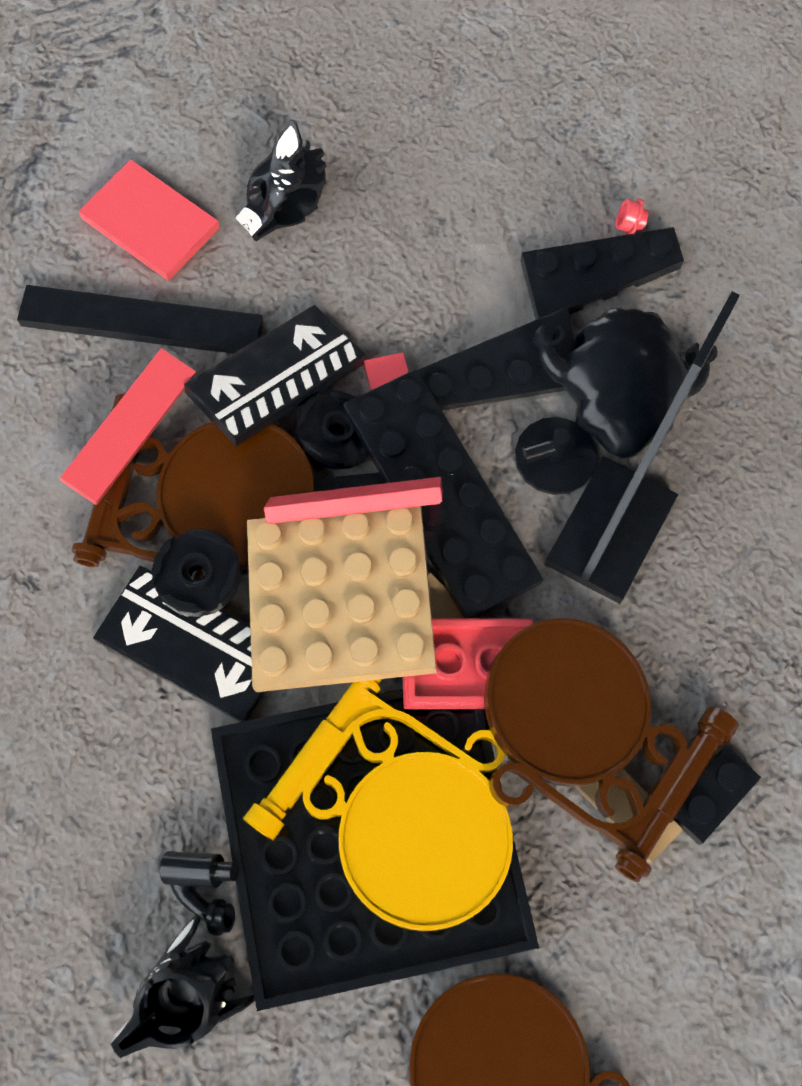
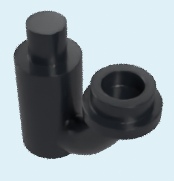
[159,851,239,936]

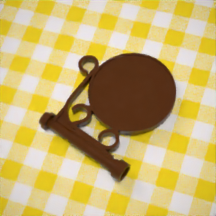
[71,394,315,581]
[484,618,739,882]
[409,974,630,1086]

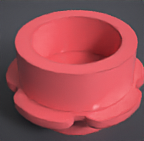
[615,198,649,235]

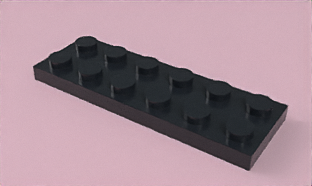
[343,369,543,618]

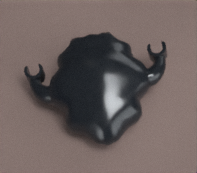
[533,308,718,459]

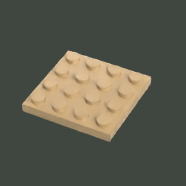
[247,506,437,692]

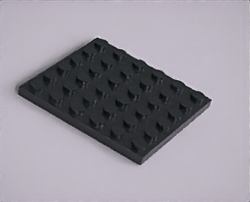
[211,689,539,1011]

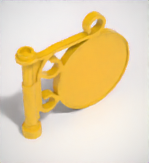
[243,679,513,931]

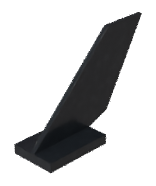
[544,291,740,604]

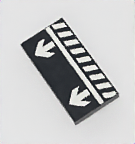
[184,305,366,447]
[93,565,265,722]

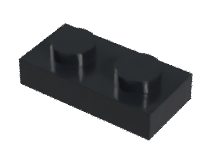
[674,746,761,845]

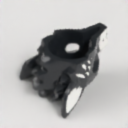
[236,120,327,241]
[111,914,255,1058]

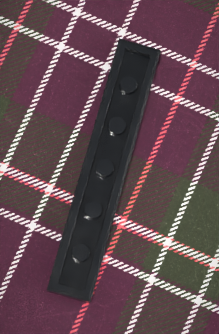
[17,285,263,354]

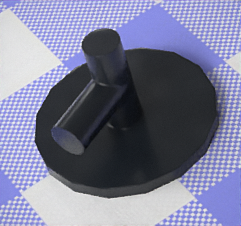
[514,417,597,495]

